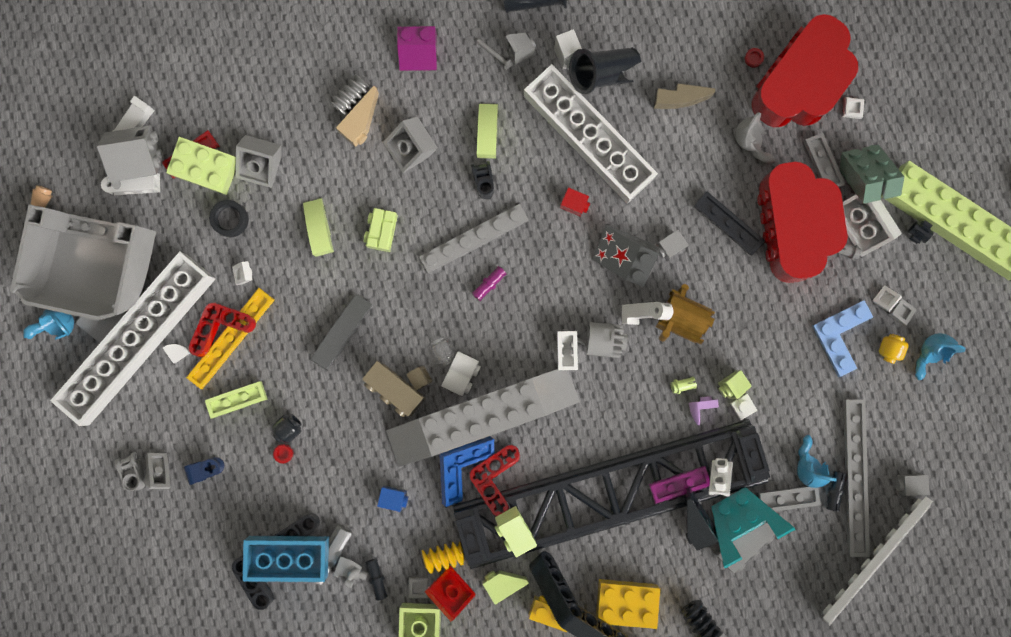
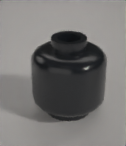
[272,414,302,443]

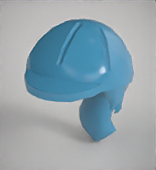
[23,309,74,340]
[915,333,966,380]
[797,435,837,488]

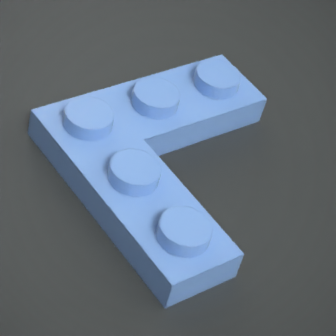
[812,300,873,377]

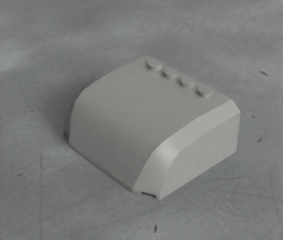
[10,205,156,320]

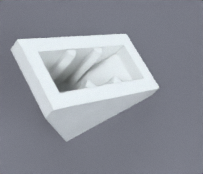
[557,331,578,370]

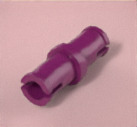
[472,266,507,301]

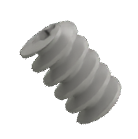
[329,74,370,116]

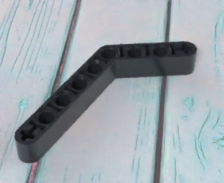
[529,551,628,637]

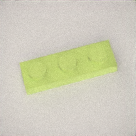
[205,381,268,419]

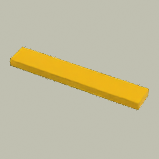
[186,288,275,390]

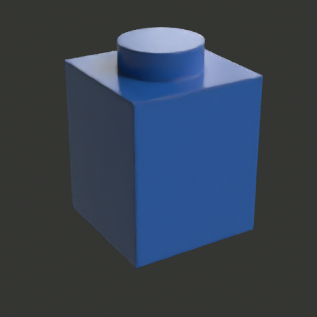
[377,486,409,512]

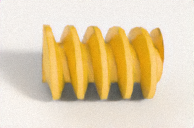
[421,540,464,574]

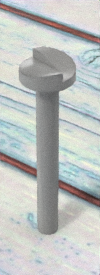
[477,39,514,70]

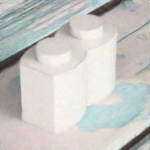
[442,351,481,396]

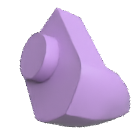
[689,396,719,425]

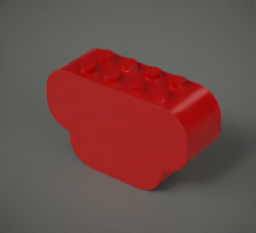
[751,14,858,127]
[757,162,848,283]

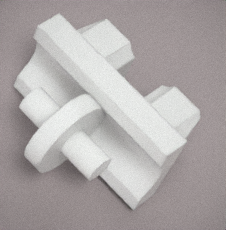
[709,458,733,496]

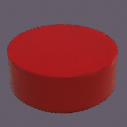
[744,48,764,68]
[273,444,294,464]

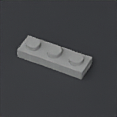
[803,133,845,187]
[758,486,821,511]

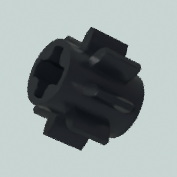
[908,220,934,244]

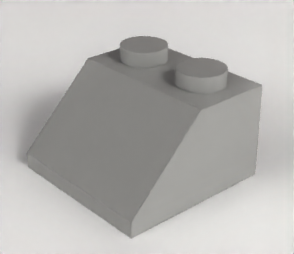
[383,117,438,173]
[236,135,281,188]

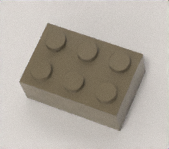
[362,361,426,417]

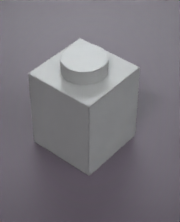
[657,230,689,260]
[895,474,930,496]

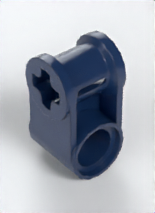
[183,457,225,485]

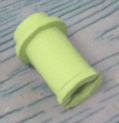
[670,377,697,394]

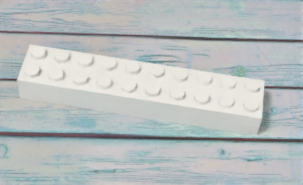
[50,252,215,426]

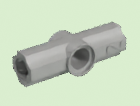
[314,524,352,585]

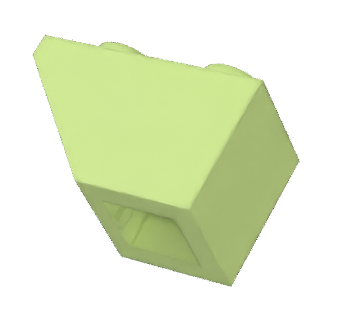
[718,370,752,399]

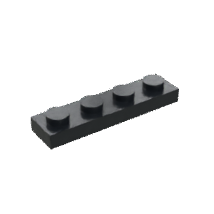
[693,191,765,256]

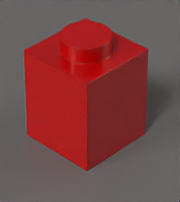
[560,187,591,217]

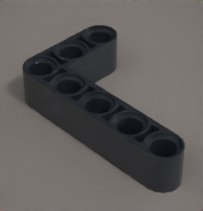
[232,513,320,610]

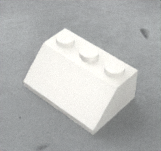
[843,194,902,257]

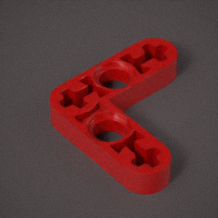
[189,303,256,357]
[470,445,520,517]

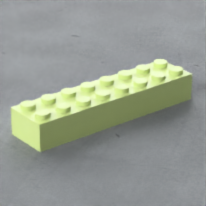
[881,161,1011,281]

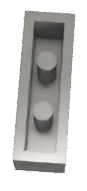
[714,523,775,573]

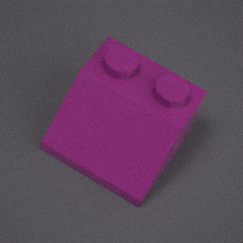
[397,26,437,71]

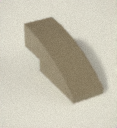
[654,84,715,109]

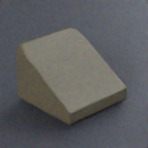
[407,366,433,390]

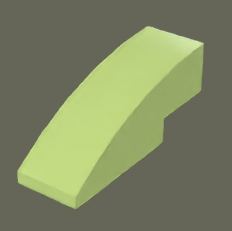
[477,104,498,159]
[303,198,334,257]

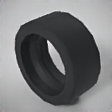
[209,200,249,238]

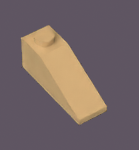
[336,86,379,147]

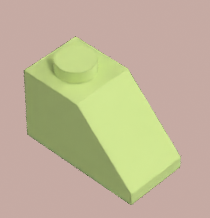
[483,570,529,605]

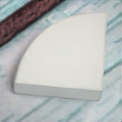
[163,344,190,363]

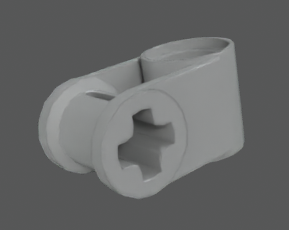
[115,452,145,491]

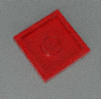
[424,565,476,622]

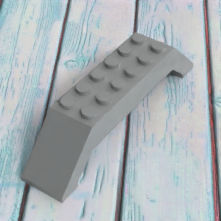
[386,369,580,467]

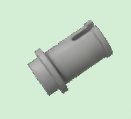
[838,244,862,260]

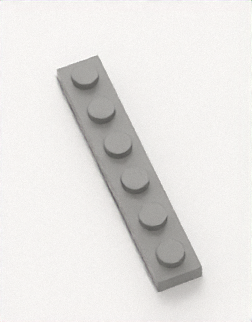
[419,204,529,274]

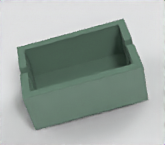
[840,145,904,204]

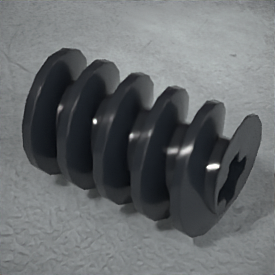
[680,600,721,637]

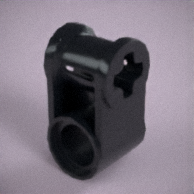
[471,161,494,199]

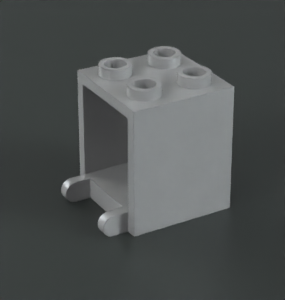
[97,125,164,189]

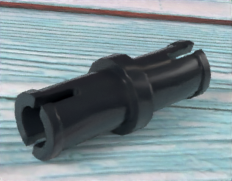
[826,471,846,512]
[365,558,388,601]

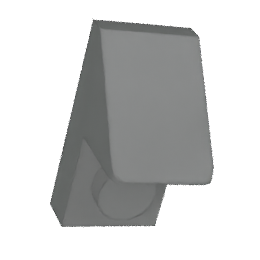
[143,453,170,489]

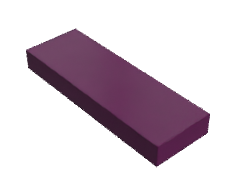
[649,466,710,504]

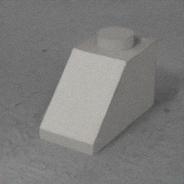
[506,33,536,65]

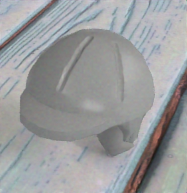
[735,112,775,164]

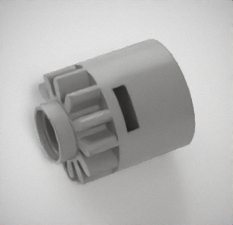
[586,322,628,358]

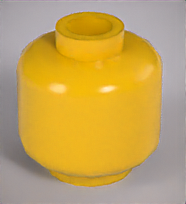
[879,334,908,363]

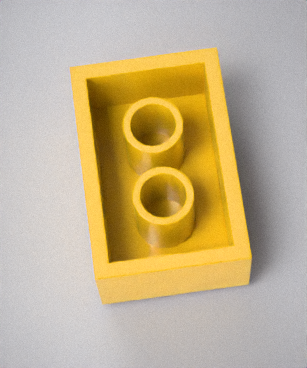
[596,579,660,629]

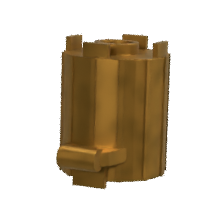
[655,284,715,344]

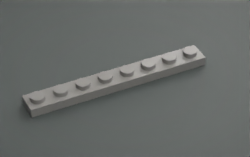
[843,400,870,557]

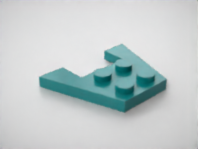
[711,487,795,569]

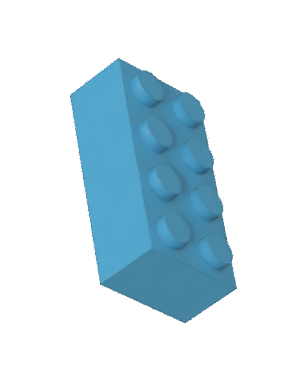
[243,536,329,582]

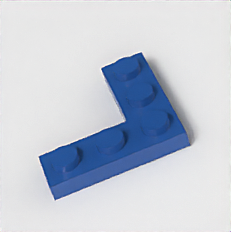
[440,436,494,507]

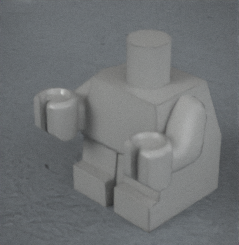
[333,556,368,588]

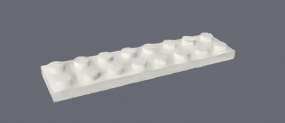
[822,496,933,626]

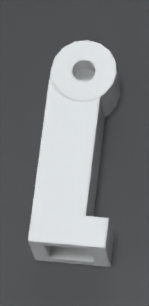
[113,96,155,131]
[101,173,160,195]
[622,302,673,325]

